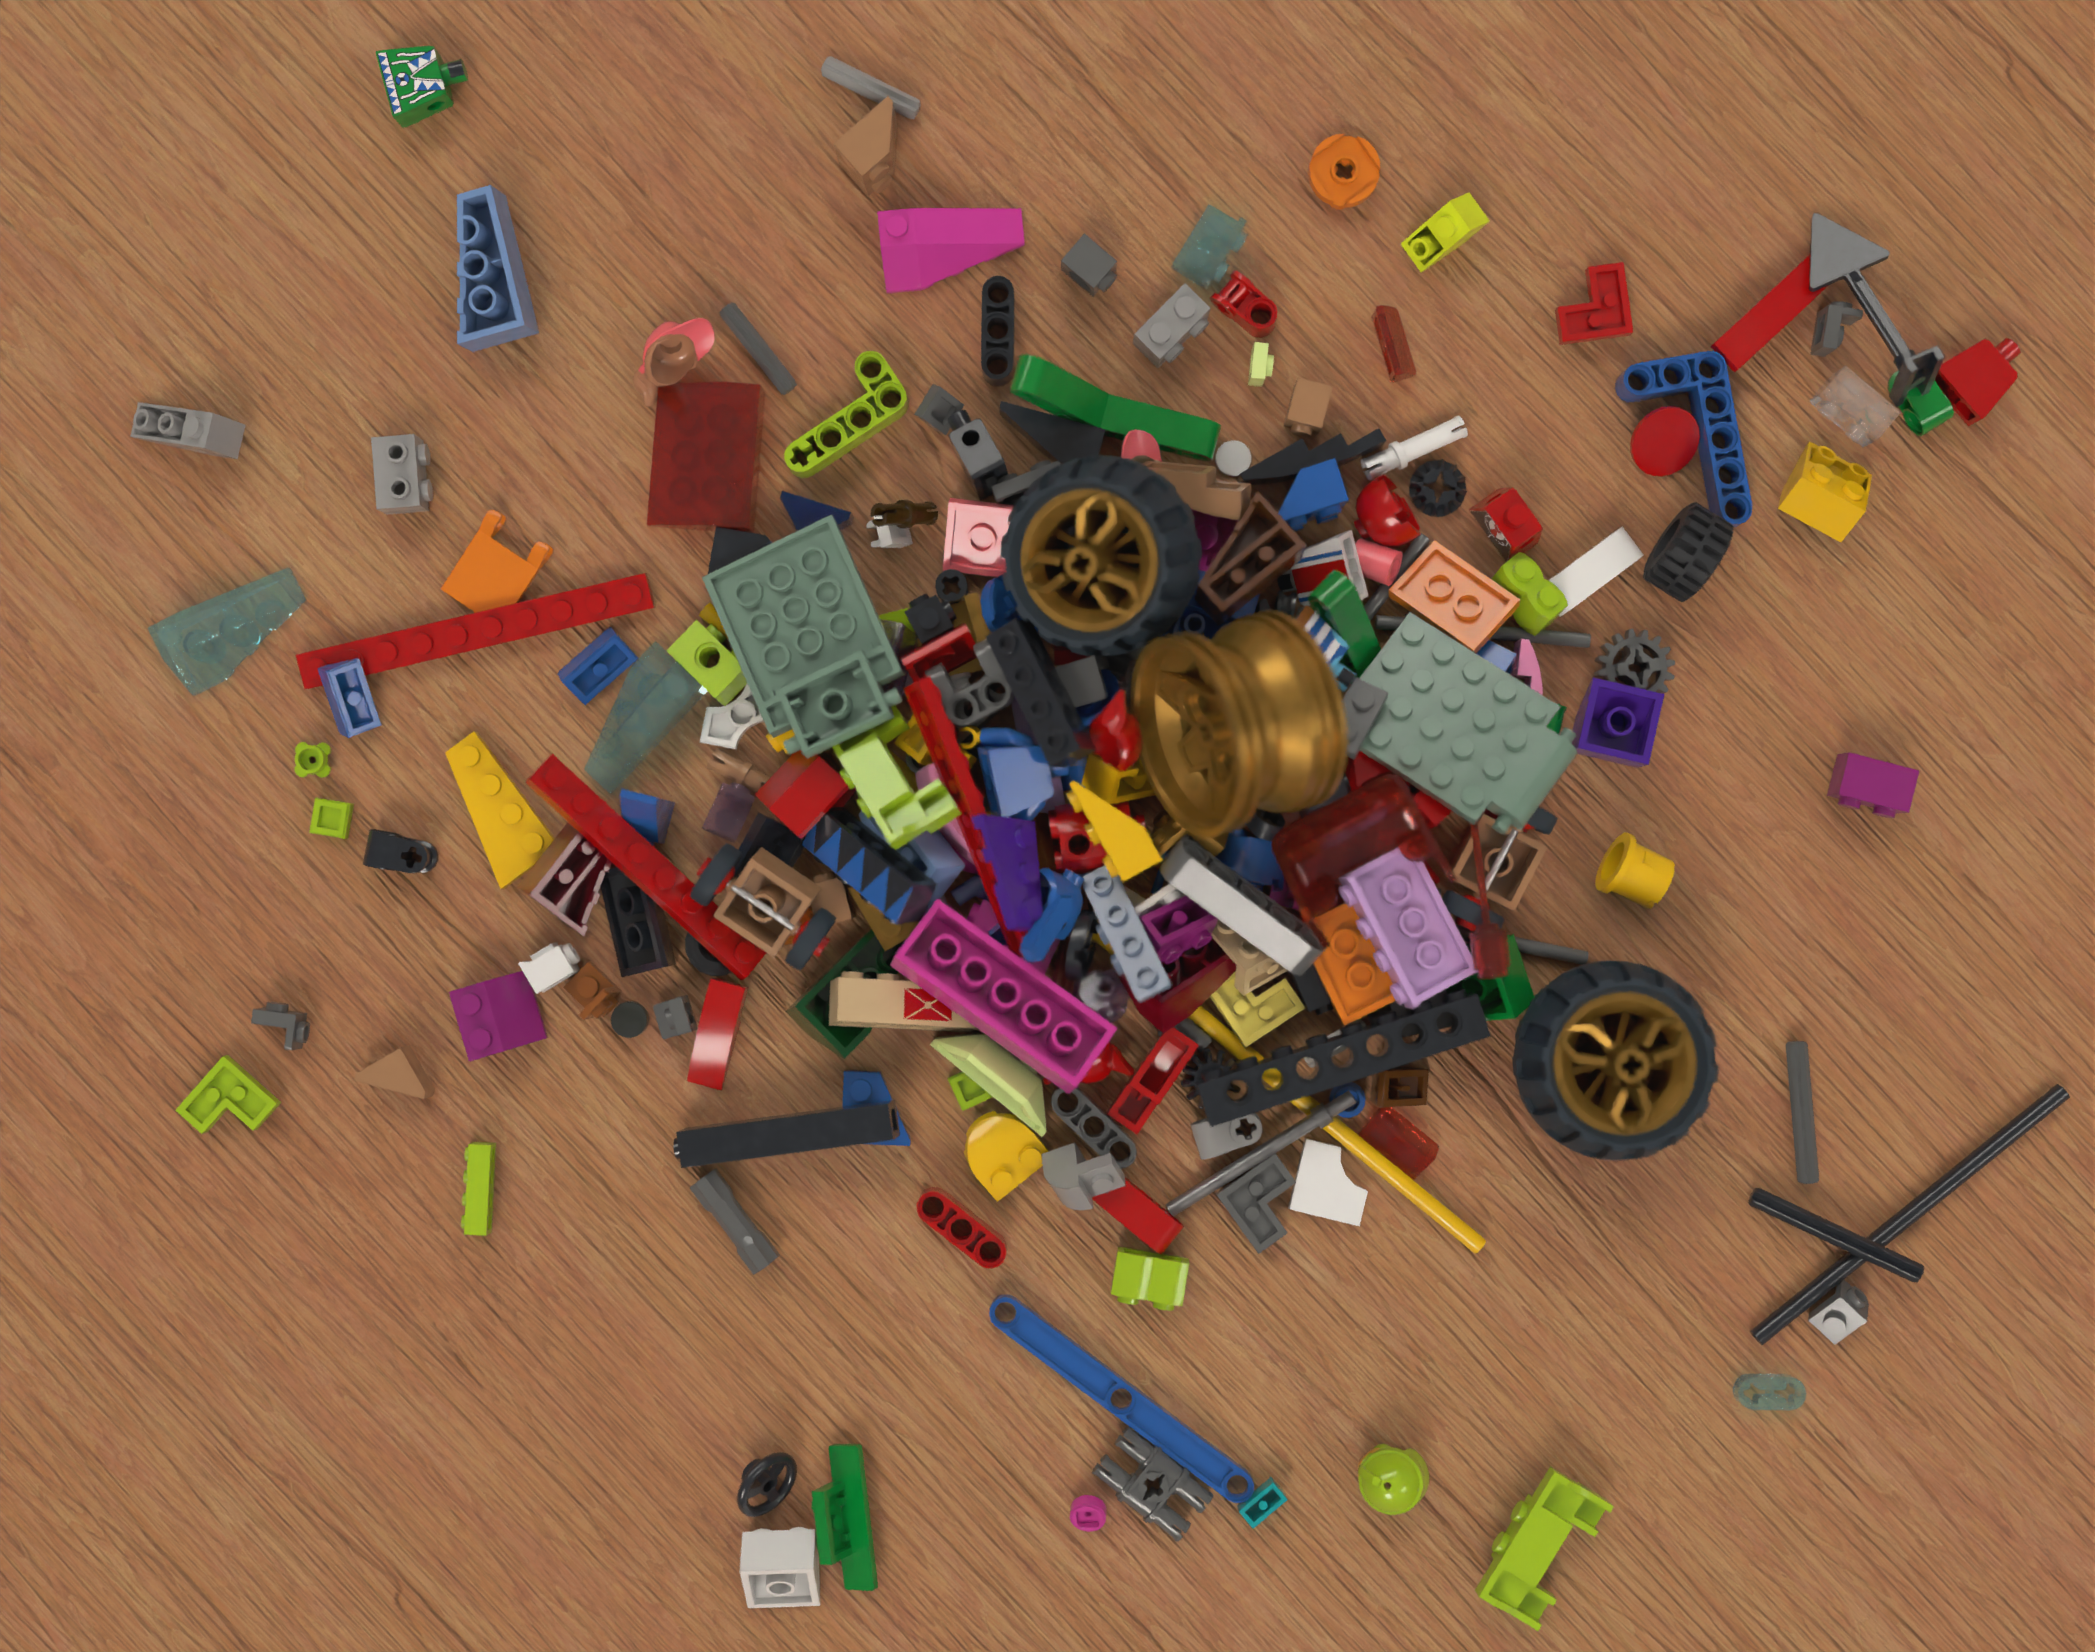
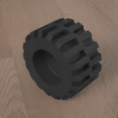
[1643,502,1734,602]

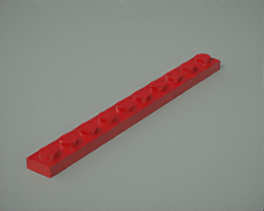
[295,573,655,690]

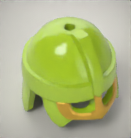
[1358,1444,1429,1515]

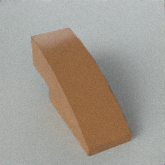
[1143,461,1251,520]

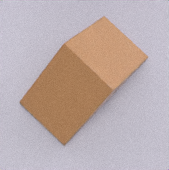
[354,1045,435,1099]

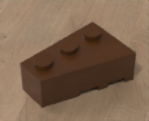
[1195,492,1306,626]

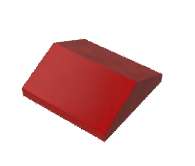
[900,623,977,682]
[754,750,849,839]

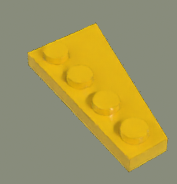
[445,731,555,889]

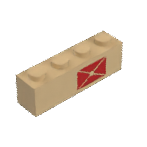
[829,972,978,1032]

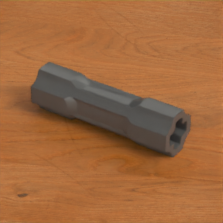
[690,1168,780,1275]

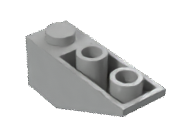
[130,402,245,459]

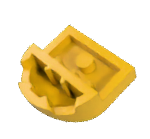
[964,1111,1050,1202]

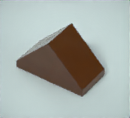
[1370,1067,1429,1107]

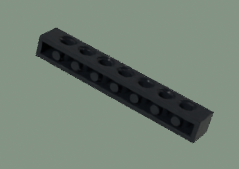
[1195,988,1491,1127]

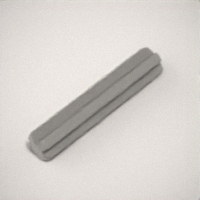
[821,56,921,119]

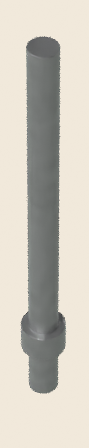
[1166,1090,1357,1217]

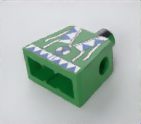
[376,46,469,128]

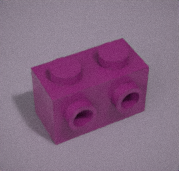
[1827,752,1919,818]
[1140,895,1218,964]

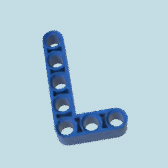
[1615,351,1752,528]

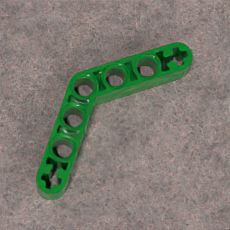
[1010,354,1221,461]
[1307,570,1381,684]

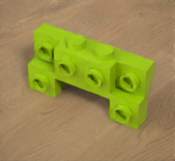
[832,705,962,850]
[1475,1466,1614,1631]

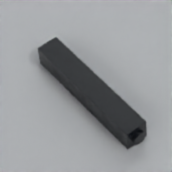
[673,1100,900,1168]

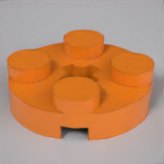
[1308,134,1380,210]

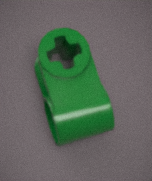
[1888,371,1954,436]

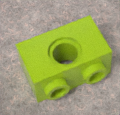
[666,620,747,706]

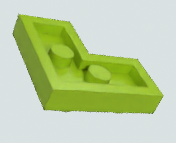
[175,1055,281,1134]

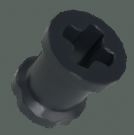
[935,569,968,605]

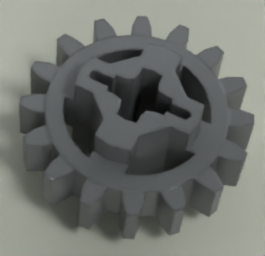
[1594,629,1675,694]

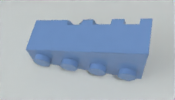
[457,185,539,352]

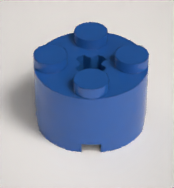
[1215,829,1288,892]

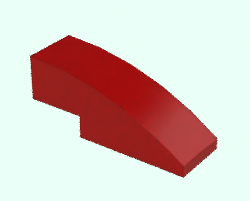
[687,978,749,1091]
[1106,1027,1199,1134]

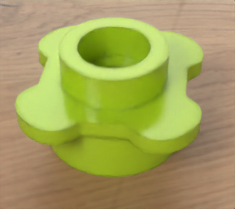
[294,742,331,778]

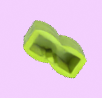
[1491,552,1568,636]
[1111,1247,1189,1311]

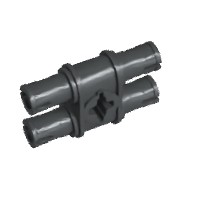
[1092,1426,1213,1542]

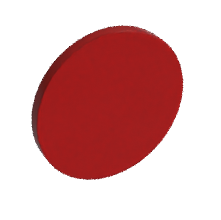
[1630,406,1700,477]

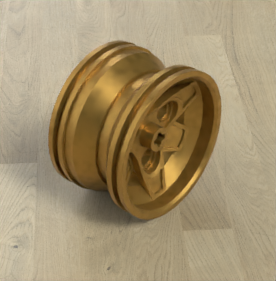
[1130,610,1348,838]

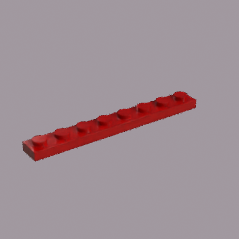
[903,676,1028,958]
[525,753,767,980]

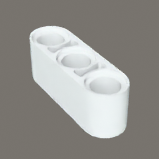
[1548,526,1643,617]

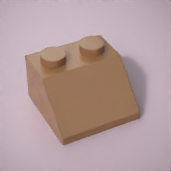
[833,96,897,197]

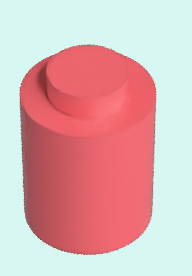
[1355,538,1403,586]

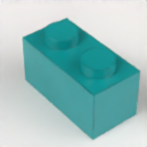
[1237,1477,1288,1529]

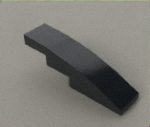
[1237,428,1386,485]

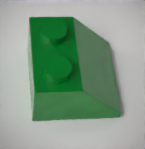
[1446,934,1535,1021]

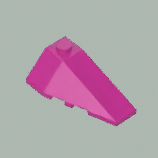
[877,208,1025,294]

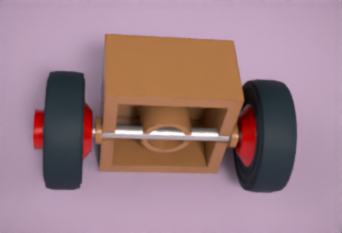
[1442,804,1558,935]
[690,843,836,971]

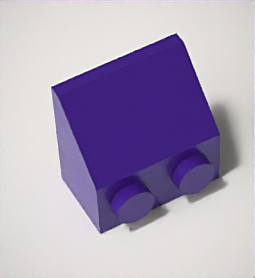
[1571,677,1664,768]

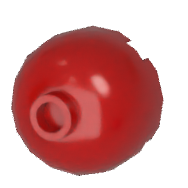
[1354,473,1421,548]

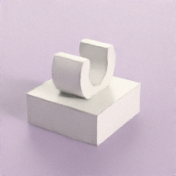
[866,516,913,548]

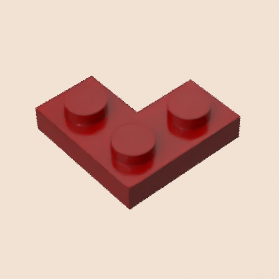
[1555,262,1634,345]

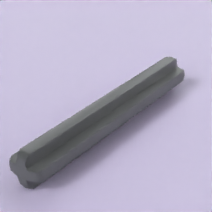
[1786,1041,1819,1184]

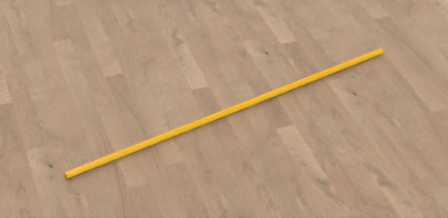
[699,602,1486,1254]

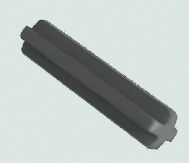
[720,302,797,395]

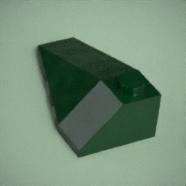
[785,929,908,1059]

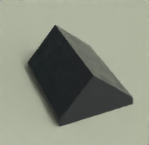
[600,867,676,978]

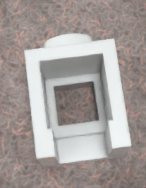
[518,943,580,994]

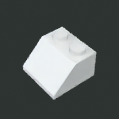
[740,1527,820,1608]

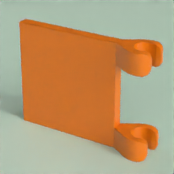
[441,509,553,613]

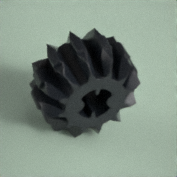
[1180,1048,1241,1109]

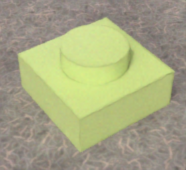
[1248,342,1274,387]

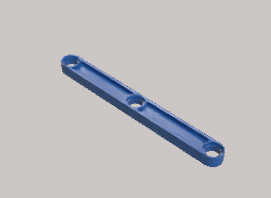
[989,1294,1254,1503]

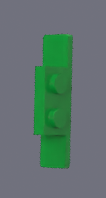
[812,1444,878,1591]

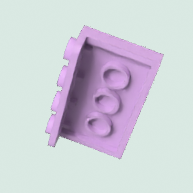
[1339,840,1479,1009]

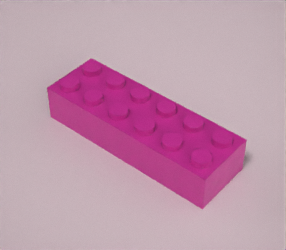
[890,898,1117,1094]

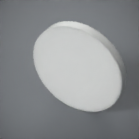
[1216,440,1251,476]

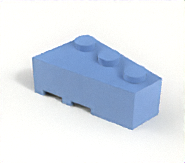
[859,810,965,915]

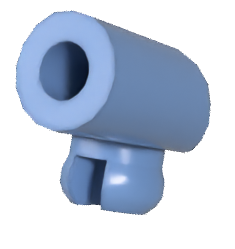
[950,875,989,906]

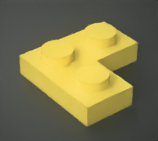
[1210,971,1305,1049]

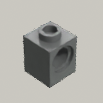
[1061,233,1118,297]

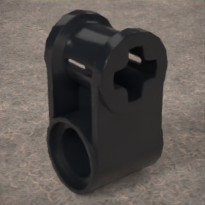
[363,829,438,873]

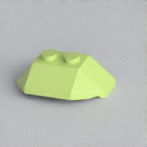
[930,1033,1047,1137]

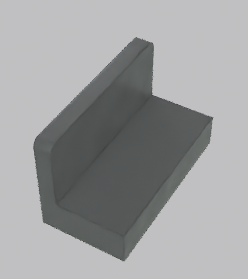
[1055,655,1110,708]

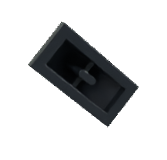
[707,527,772,575]

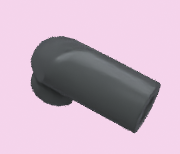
[1158,1018,1213,1052]

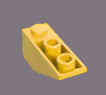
[1066,781,1162,881]

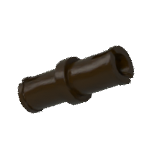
[870,500,938,529]

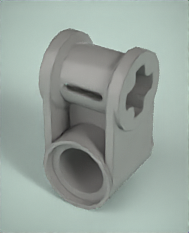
[1190,1113,1262,1160]

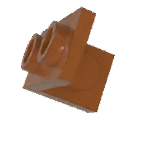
[563,961,622,1020]

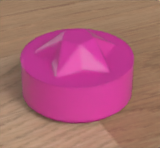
[1070,1495,1107,1532]

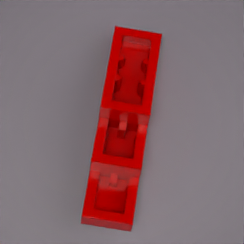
[1710,254,1829,373]

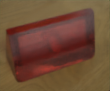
[1371,305,1416,383]
[1358,1107,1439,1180]

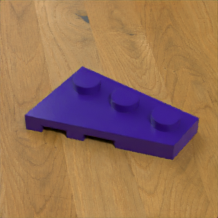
[971,814,1043,931]

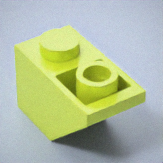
[1401,192,1490,272]

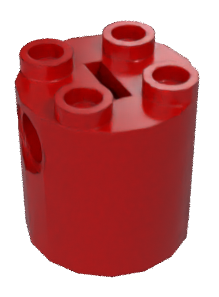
[1048,801,1146,874]

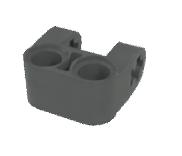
[924,639,1015,726]

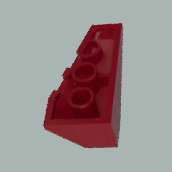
[1114,938,1236,1034]

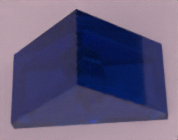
[780,491,854,531]

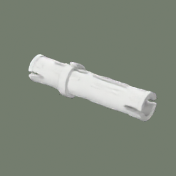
[1361,415,1468,481]

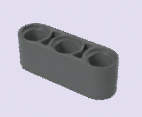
[1051,1087,1137,1169]

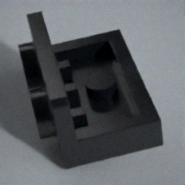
[732,812,805,880]

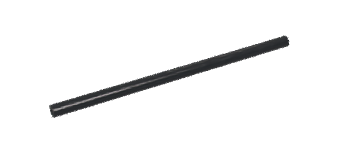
[1750,1084,2070,1345]

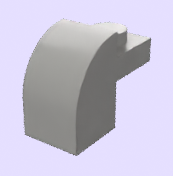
[1042,1143,1126,1210]

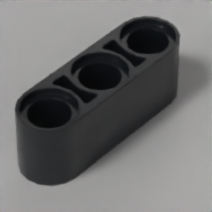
[981,276,1015,387]

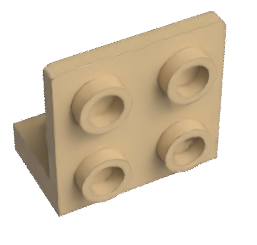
[1211,919,1288,996]

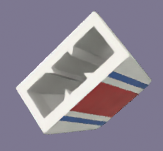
[1277,530,1368,606]

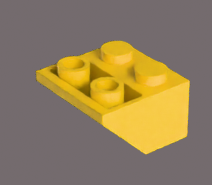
[1778,441,1872,542]

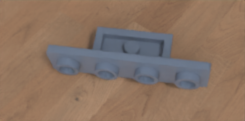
[1082,865,1171,1002]

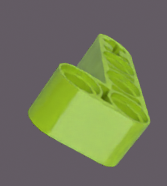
[784,351,908,478]

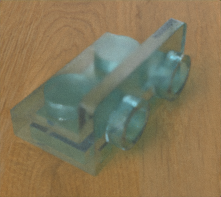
[1171,204,1248,290]

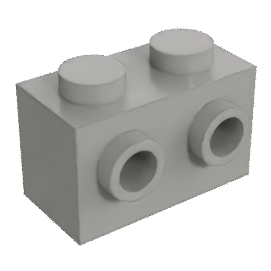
[1133,283,1211,368]
[371,434,433,515]

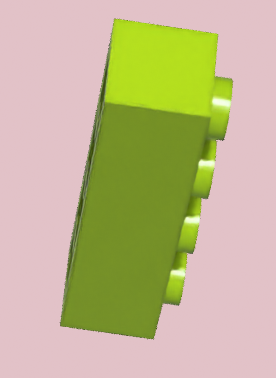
[461,1142,496,1236]

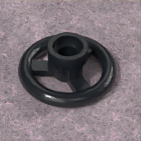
[737,1452,797,1517]

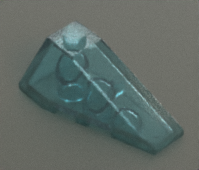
[147,567,306,696]
[584,641,707,794]

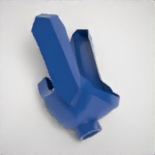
[989,868,1085,962]

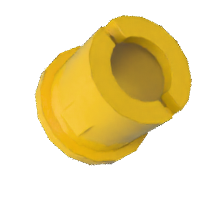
[1595,832,1675,909]

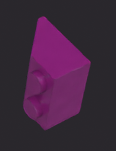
[449,971,548,1062]

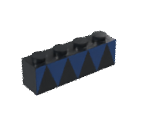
[802,807,937,925]

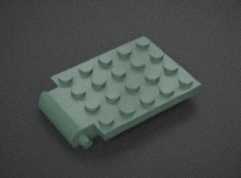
[702,514,905,758]
[1359,612,1577,834]

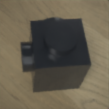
[905,594,957,645]

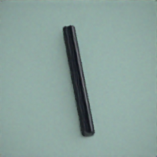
[1748,1188,1924,1283]

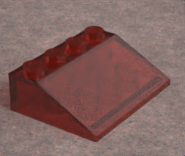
[647,382,765,533]

